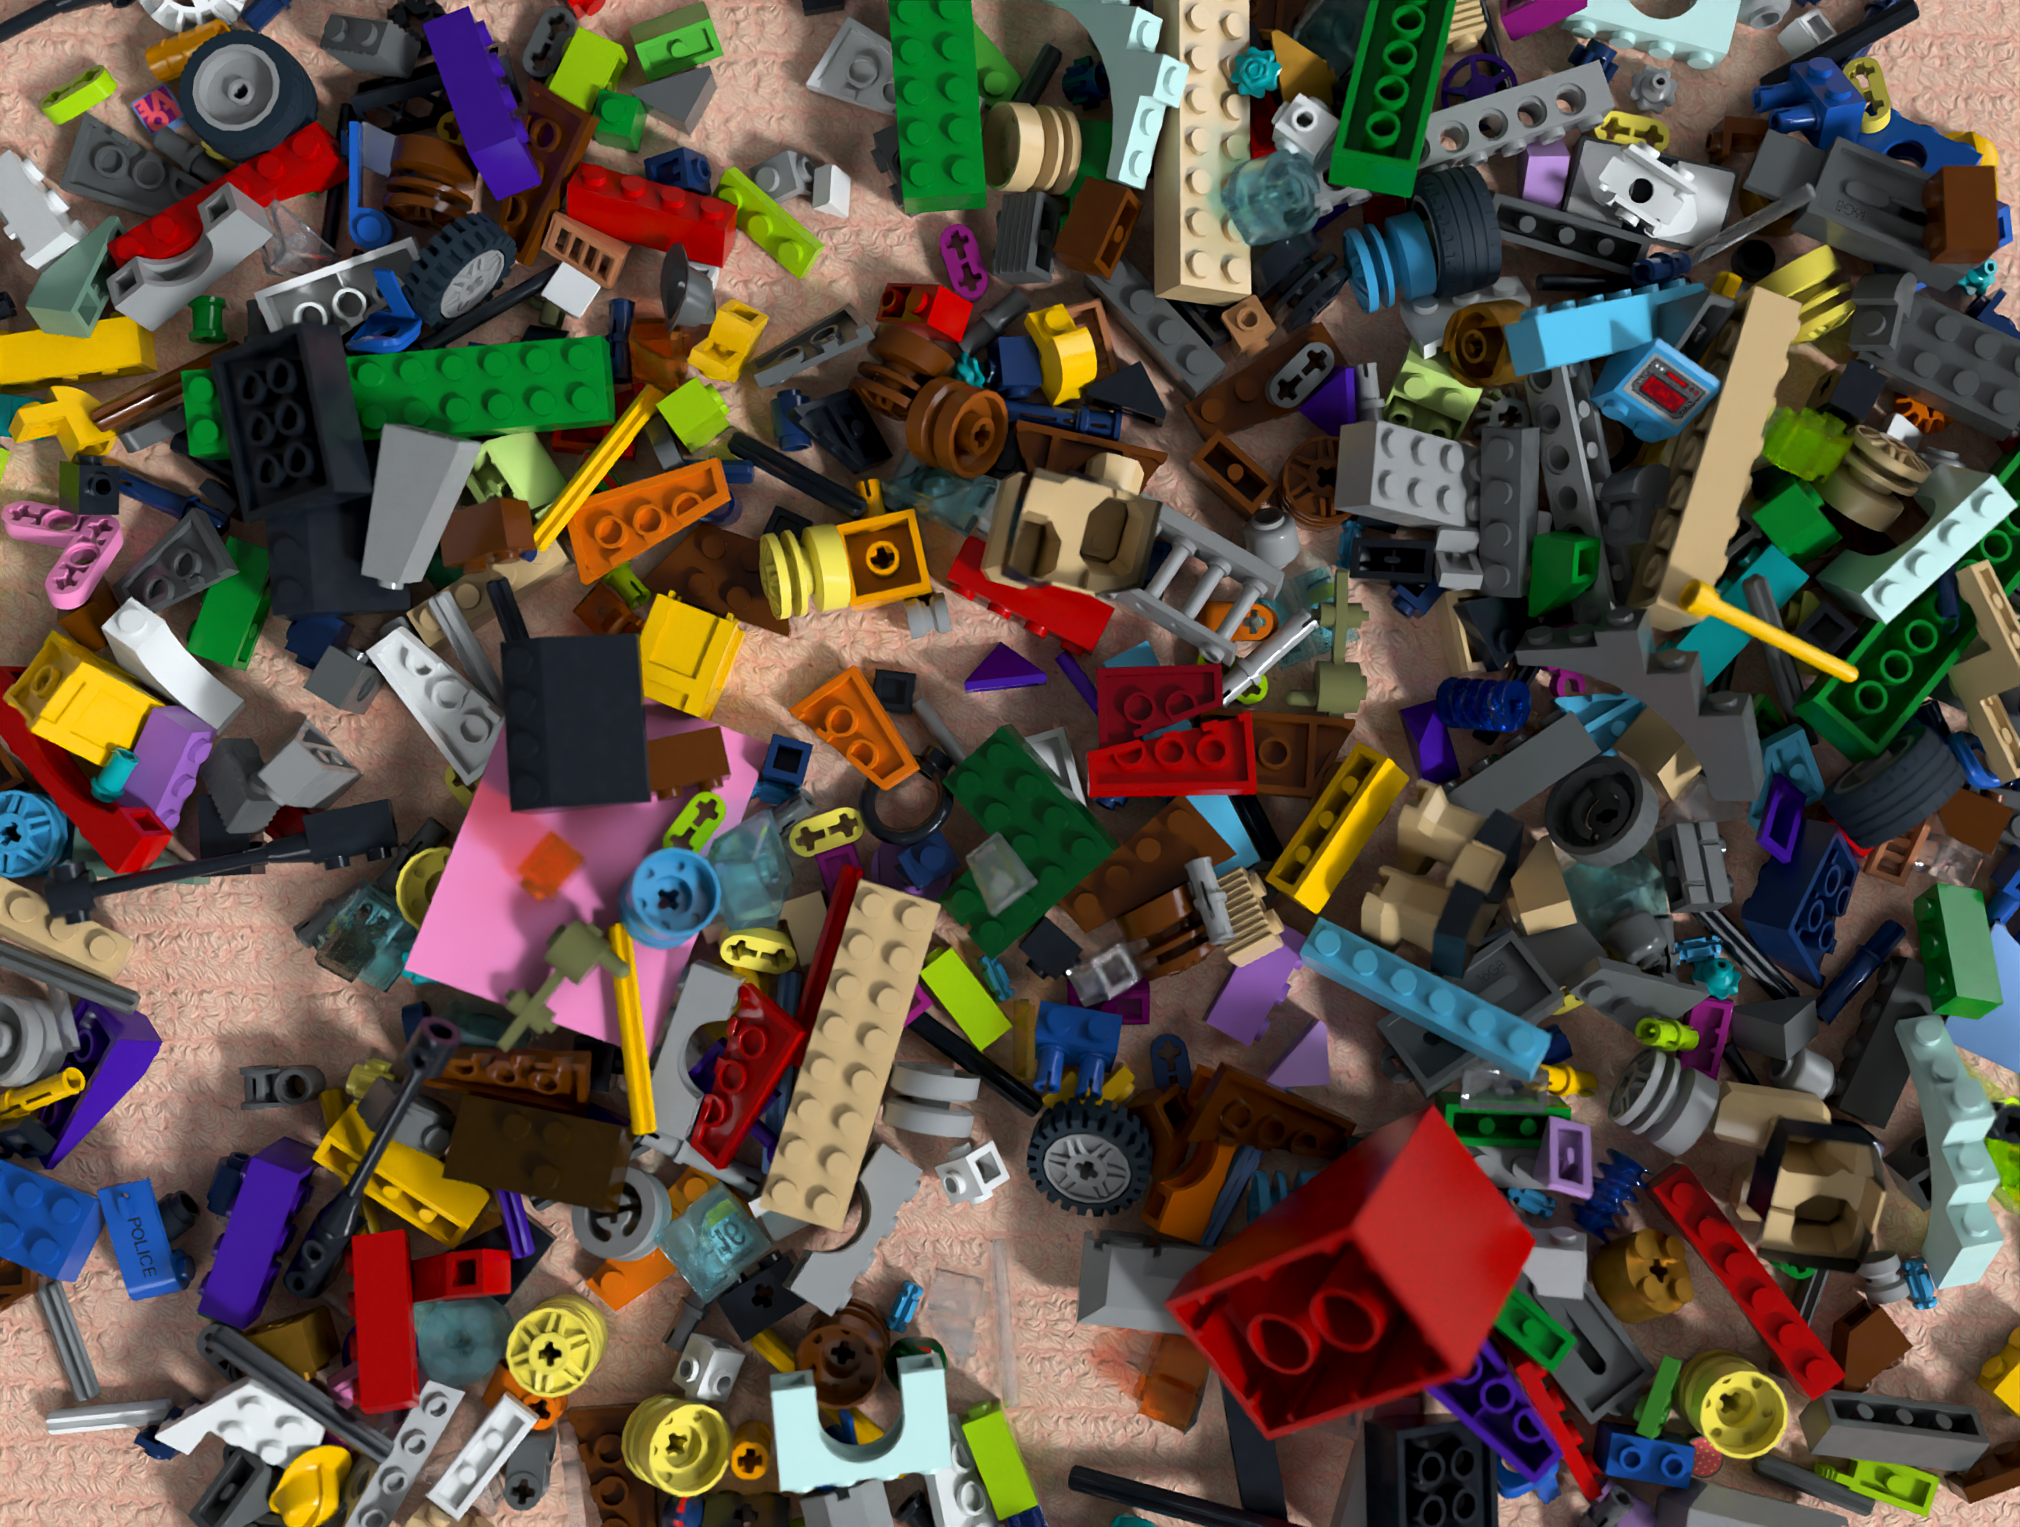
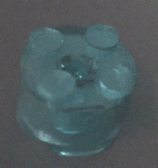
[1221,149,1321,246]
[418,1296,514,1385]

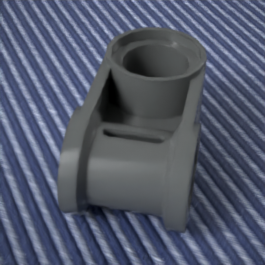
[239,1065,326,1110]
[504,1426,557,1511]

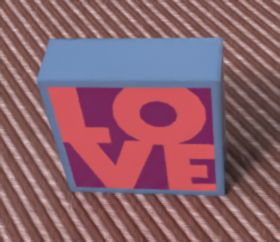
[131,83,187,140]

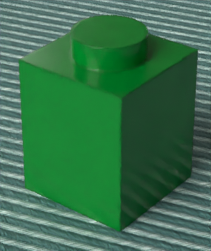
[593,89,647,153]

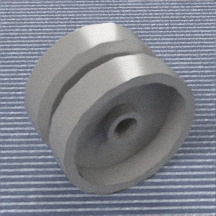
[0,994,70,1087]
[881,1061,981,1138]

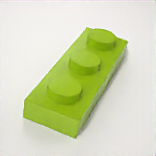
[712,166,825,280]

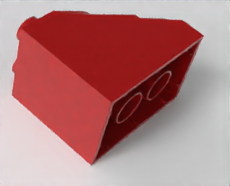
[1163,1104,1537,1440]

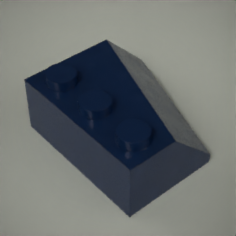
[1740,817,1860,990]

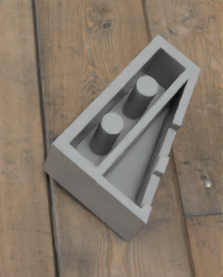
[258,718,363,809]

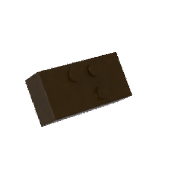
[442,1094,636,1213]

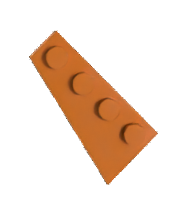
[567,457,731,585]
[585,1166,754,1312]

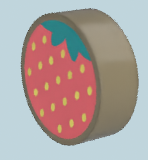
[1685,1432,1724,1478]

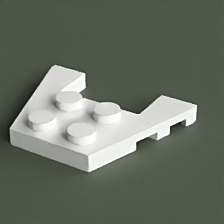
[154,1375,325,1494]

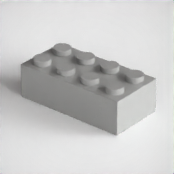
[1334,420,1481,533]

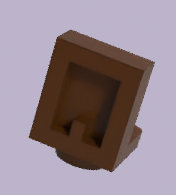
[1705,116,1770,166]

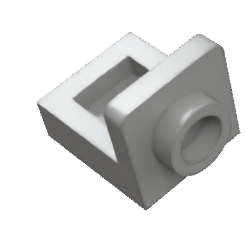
[749,150,816,204]
[1434,525,1483,591]

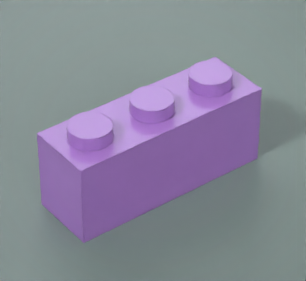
[115,705,218,832]
[1202,923,1308,1047]

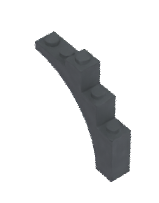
[1515,607,1766,801]

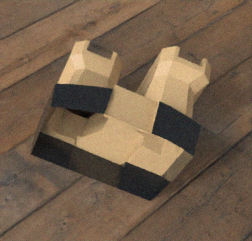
[980,452,1163,596]
[1361,778,1524,979]
[1708,1081,1886,1274]

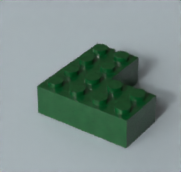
[937,724,1121,961]

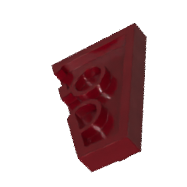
[1096,663,1223,749]

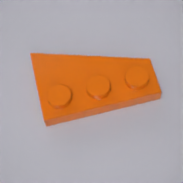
[788,665,920,791]

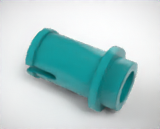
[90,747,140,803]

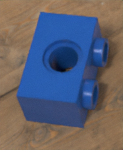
[1592,1419,1695,1489]

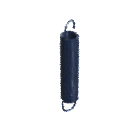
[1937,563,1960,633]

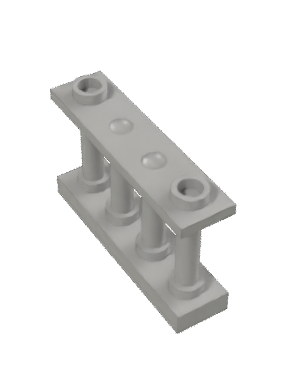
[1099,492,1285,667]

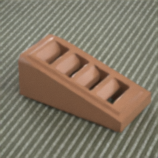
[542,211,632,290]
[1065,297,1119,385]
[1863,811,1938,887]

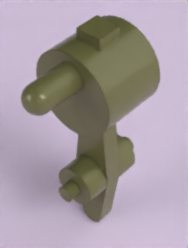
[1285,569,1369,718]
[497,918,630,1052]

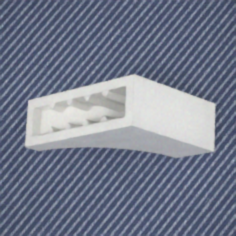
[101,597,246,736]

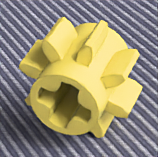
[346,1058,398,1107]

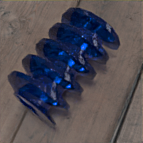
[1436,677,1532,732]
[1568,1148,1653,1245]

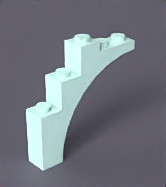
[1039,0,1190,190]
[1894,1014,2005,1290]

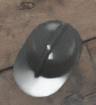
[660,242,716,332]

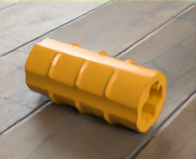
[145,19,231,82]
[730,1420,772,1480]

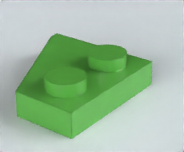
[1633,1355,1682,1440]

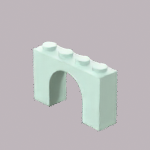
[1560,0,1741,70]
[1815,463,2018,624]
[770,1352,952,1493]

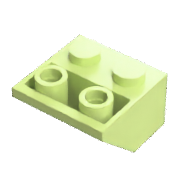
[1382,337,1484,442]
[466,432,568,525]

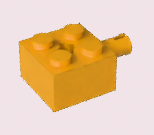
[835,479,933,612]

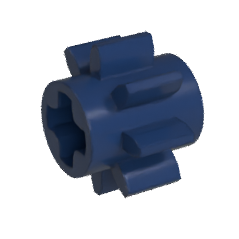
[1567,37,1619,84]
[1062,55,1110,111]

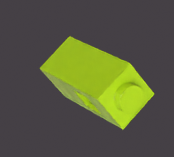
[920,945,1013,1052]
[962,1399,1038,1521]

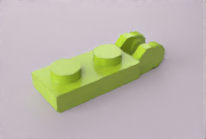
[1813,1458,1940,1517]

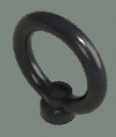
[859,745,954,845]

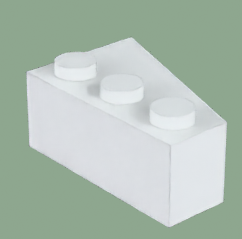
[0,150,90,273]

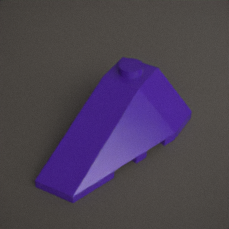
[37,997,163,1170]

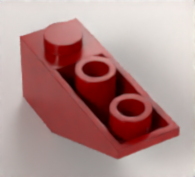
[411,1249,511,1305]

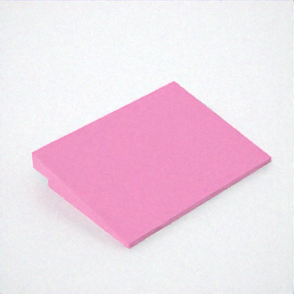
[404,697,770,1057]

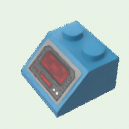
[1589,338,1723,444]

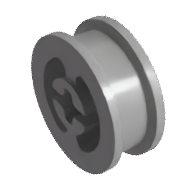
[571,1166,672,1262]

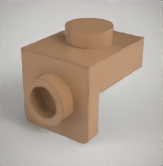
[1221,295,1276,361]

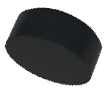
[1731,239,1776,283]

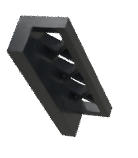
[349,42,523,136]

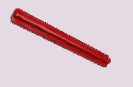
[790,864,863,1067]

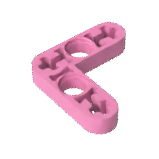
[1,500,124,609]

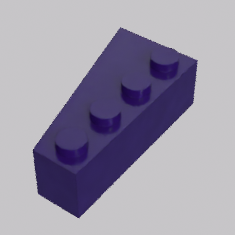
[422,6,542,201]
[197,1136,324,1330]
[1425,1337,1564,1485]

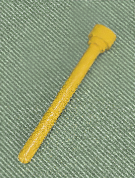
[1678,578,1858,682]

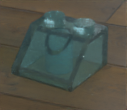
[704,809,794,931]

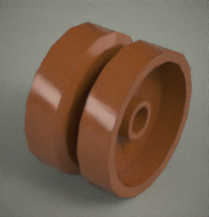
[906,376,1008,479]

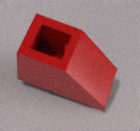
[875,283,973,343]

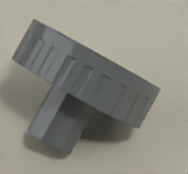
[1545,756,1660,868]

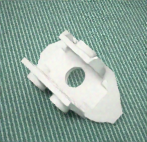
[1580,141,1701,238]

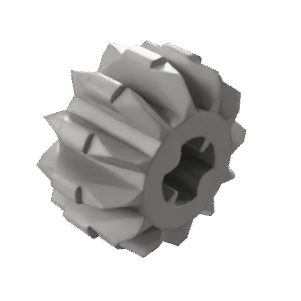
[1470,387,1533,447]

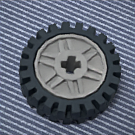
[401,212,517,331]
[1026,1096,1154,1217]

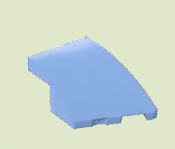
[1944,920,2020,1074]

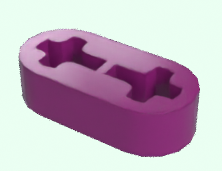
[939,224,988,303]

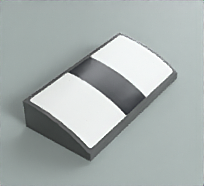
[1560,135,1740,258]

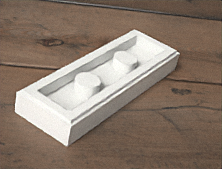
[425,1391,540,1521]

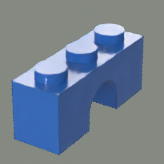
[1856,102,1983,175]

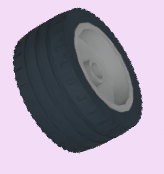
[178,30,318,165]
[1406,165,1502,299]
[1821,725,1966,849]

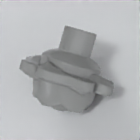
[1629,65,1678,114]

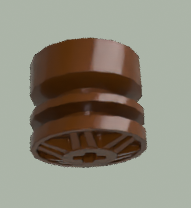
[382,134,479,231]
[848,323,955,422]
[1274,435,1353,533]
[1115,880,1222,981]
[794,1298,891,1409]

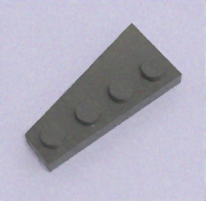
[59,112,206,218]

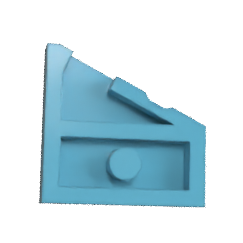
[1550,692,1647,757]
[1747,723,1826,831]

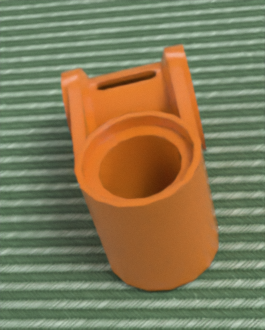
[1199,601,1279,643]
[481,1358,568,1430]

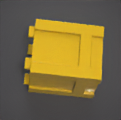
[640,590,746,722]
[2,630,165,768]

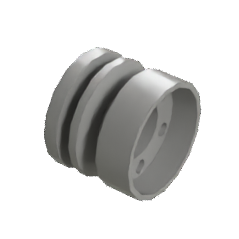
[1608,1045,1720,1157]

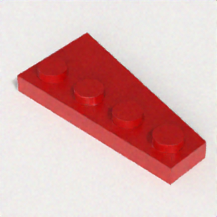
[1086,711,1257,797]
[690,983,809,1170]
[1493,1328,1603,1502]

